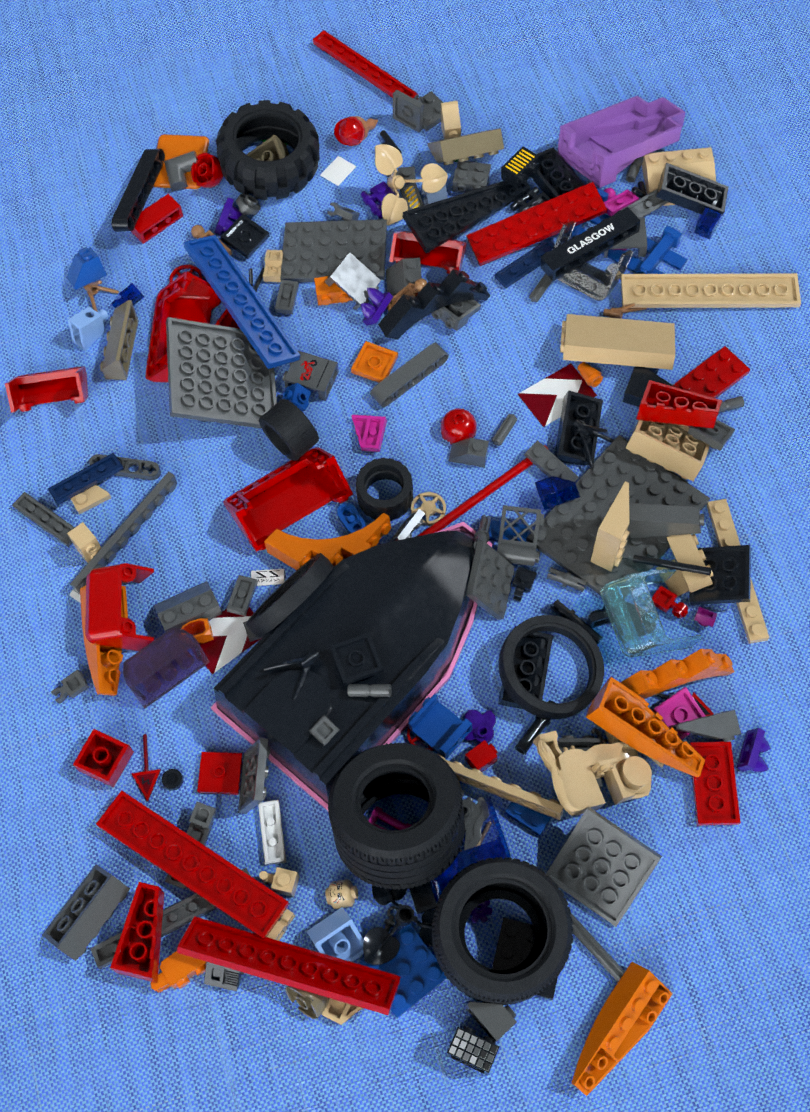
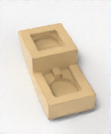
[263,250,283,282]

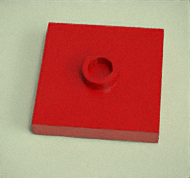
[197,752,243,795]

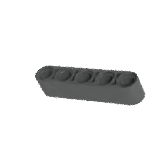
[370,342,449,407]

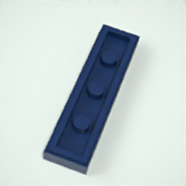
[495,238,557,288]
[48,452,124,505]

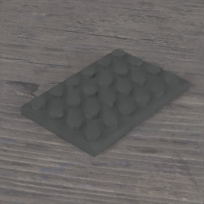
[280,219,387,282]

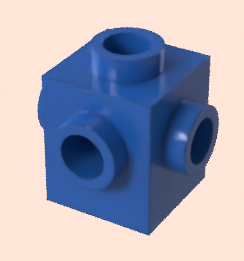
[282,383,311,411]

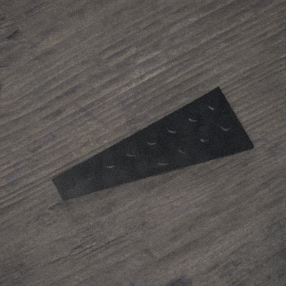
[402,181,530,253]

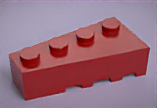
[636,380,722,429]
[110,882,164,983]

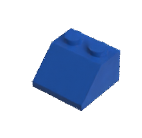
[67,247,107,290]

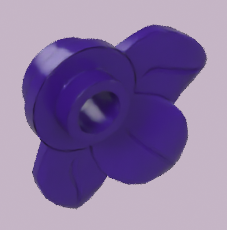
[465,710,496,743]

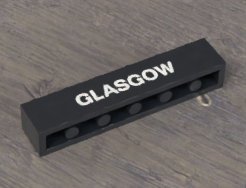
[541,207,640,281]

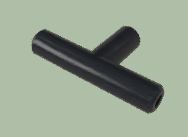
[380,130,402,153]
[631,181,647,198]

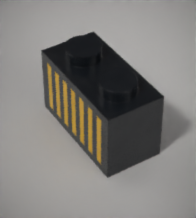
[501,146,539,188]

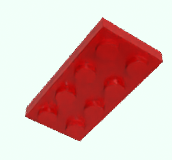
[674,346,751,398]
[689,742,741,826]

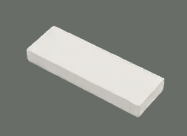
[258,800,286,866]

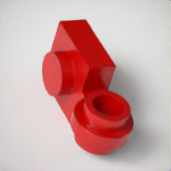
[650,586,688,619]

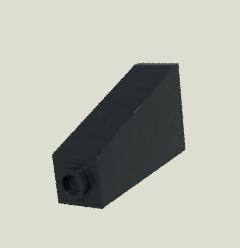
[623,367,675,407]

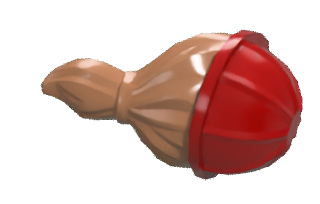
[334,116,378,146]

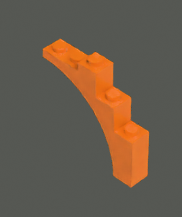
[264,513,391,571]
[620,649,735,699]

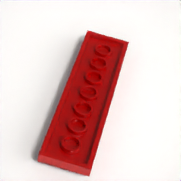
[466,182,607,266]

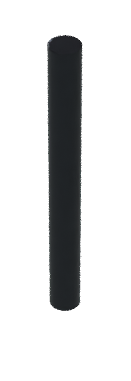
[633,555,711,576]

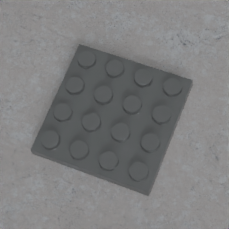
[545,807,662,927]

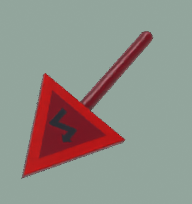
[131,734,161,802]

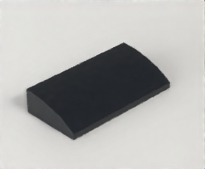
[530,147,584,199]
[656,163,728,221]
[555,390,603,465]
[498,626,553,709]

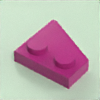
[351,415,387,452]

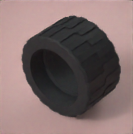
[259,399,319,461]
[356,458,413,521]

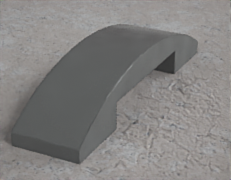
[165,801,216,889]

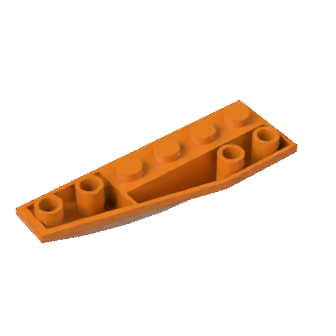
[571,962,673,1096]

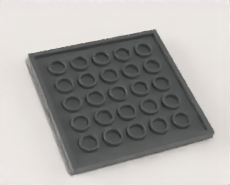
[166,317,277,428]

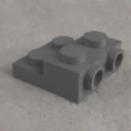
[453,160,491,193]
[431,300,481,331]

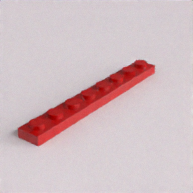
[313,30,418,99]

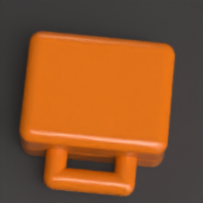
[153,134,209,189]

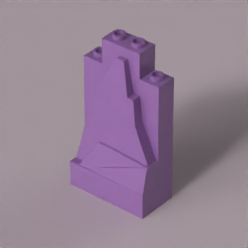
[558,96,685,188]

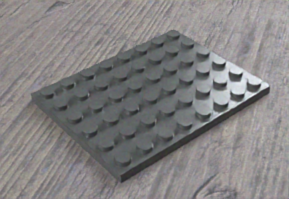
[527,435,710,602]

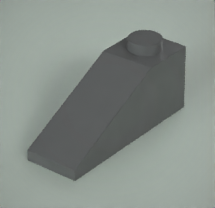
[671,710,741,742]

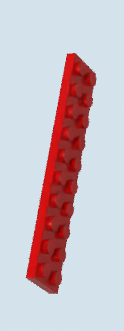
[96,790,290,939]
[177,916,401,1015]

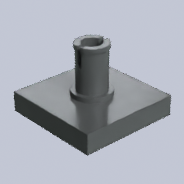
[393,90,424,132]

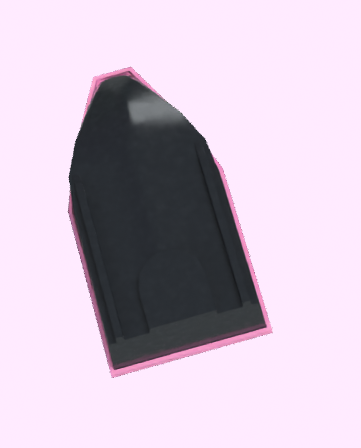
[211,522,493,811]

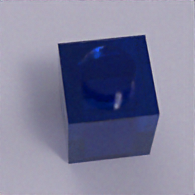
[694,208,722,239]

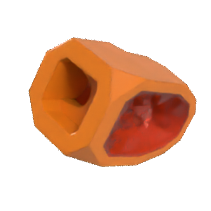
[179,618,214,644]

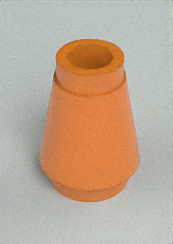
[577,362,603,387]

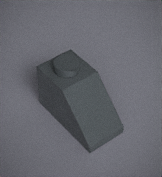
[449,438,489,468]

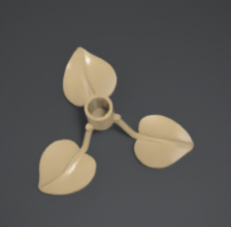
[375,144,448,225]

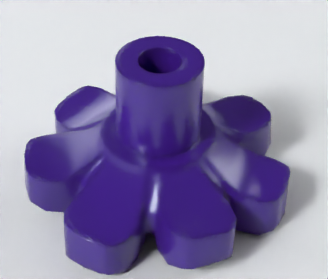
[469,900,492,923]

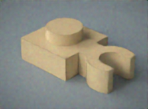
[267,909,295,941]

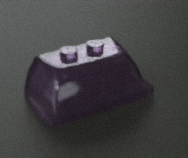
[123,628,210,709]

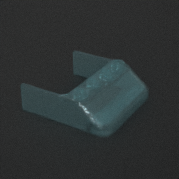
[601,569,703,657]

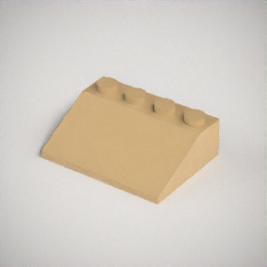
[642,147,716,206]
[626,420,710,482]
[590,481,630,572]

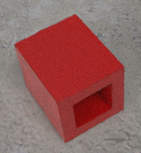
[465,740,498,772]

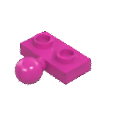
[604,188,639,216]

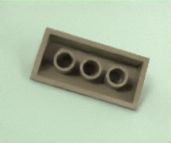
[427,128,504,165]
[100,300,139,380]

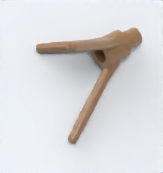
[83,280,119,312]
[603,303,647,319]

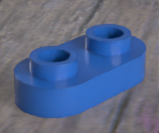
[337,503,366,534]

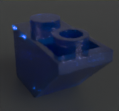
[535,476,580,510]

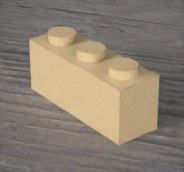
[666,534,714,593]

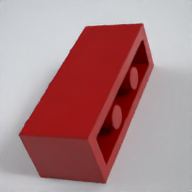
[131,194,183,244]

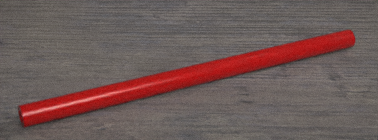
[416,445,549,537]

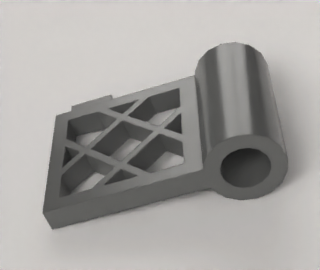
[497,505,544,566]

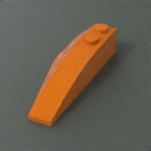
[80,585,128,696]
[586,677,705,778]

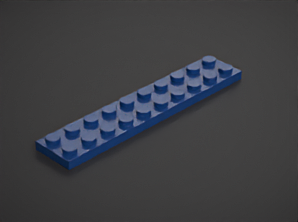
[184,235,301,369]

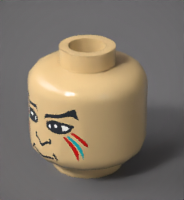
[325,879,358,909]

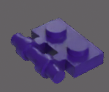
[360,181,396,219]

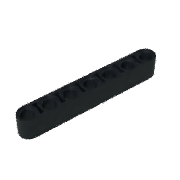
[112,149,165,232]

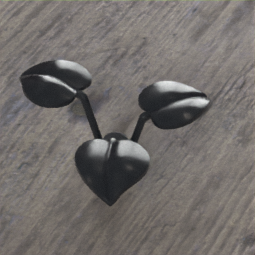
[363,885,435,965]

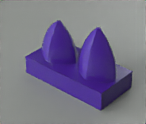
[214,198,242,235]
[361,288,393,326]
[736,728,771,772]

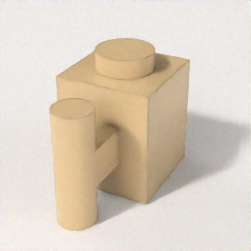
[259,867,300,897]

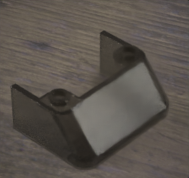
[553,221,633,301]

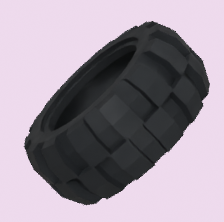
[216,100,320,200]

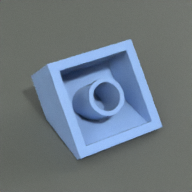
[306,907,364,962]

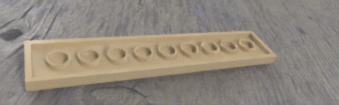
[620,273,801,308]

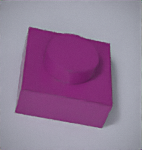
[694,607,717,627]

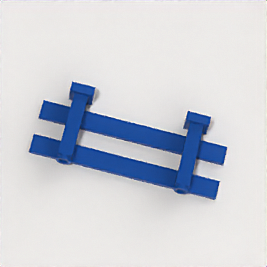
[563,187,688,274]

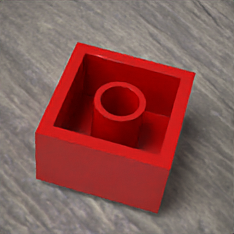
[73,729,134,788]

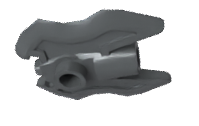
[462,790,490,853]

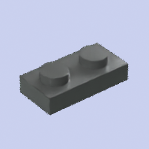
[275,280,299,315]
[226,575,258,616]

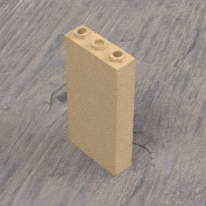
[560,314,675,370]

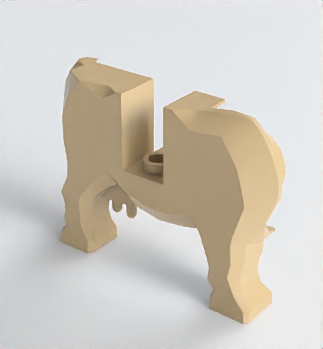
[532,731,652,816]

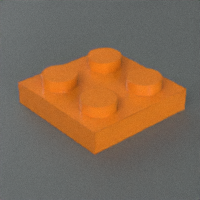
[351,341,398,383]

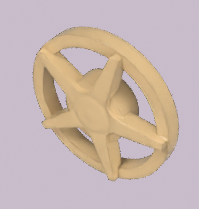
[411,492,446,525]

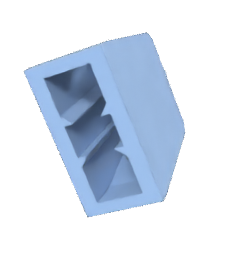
[68,307,108,351]

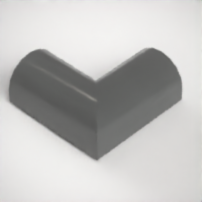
[164,151,198,192]

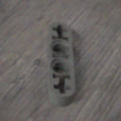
[89,454,161,480]

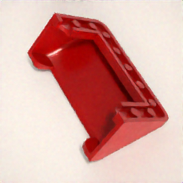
[145,272,221,383]
[223,447,353,551]

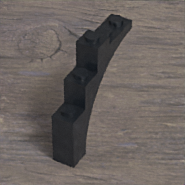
[378,269,490,340]

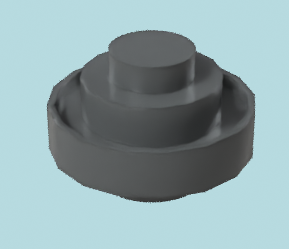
[236,194,261,215]

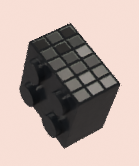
[447,1025,500,1076]

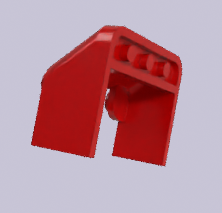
[389,230,467,274]
[5,366,88,413]
[85,563,154,651]

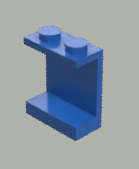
[408,694,472,759]

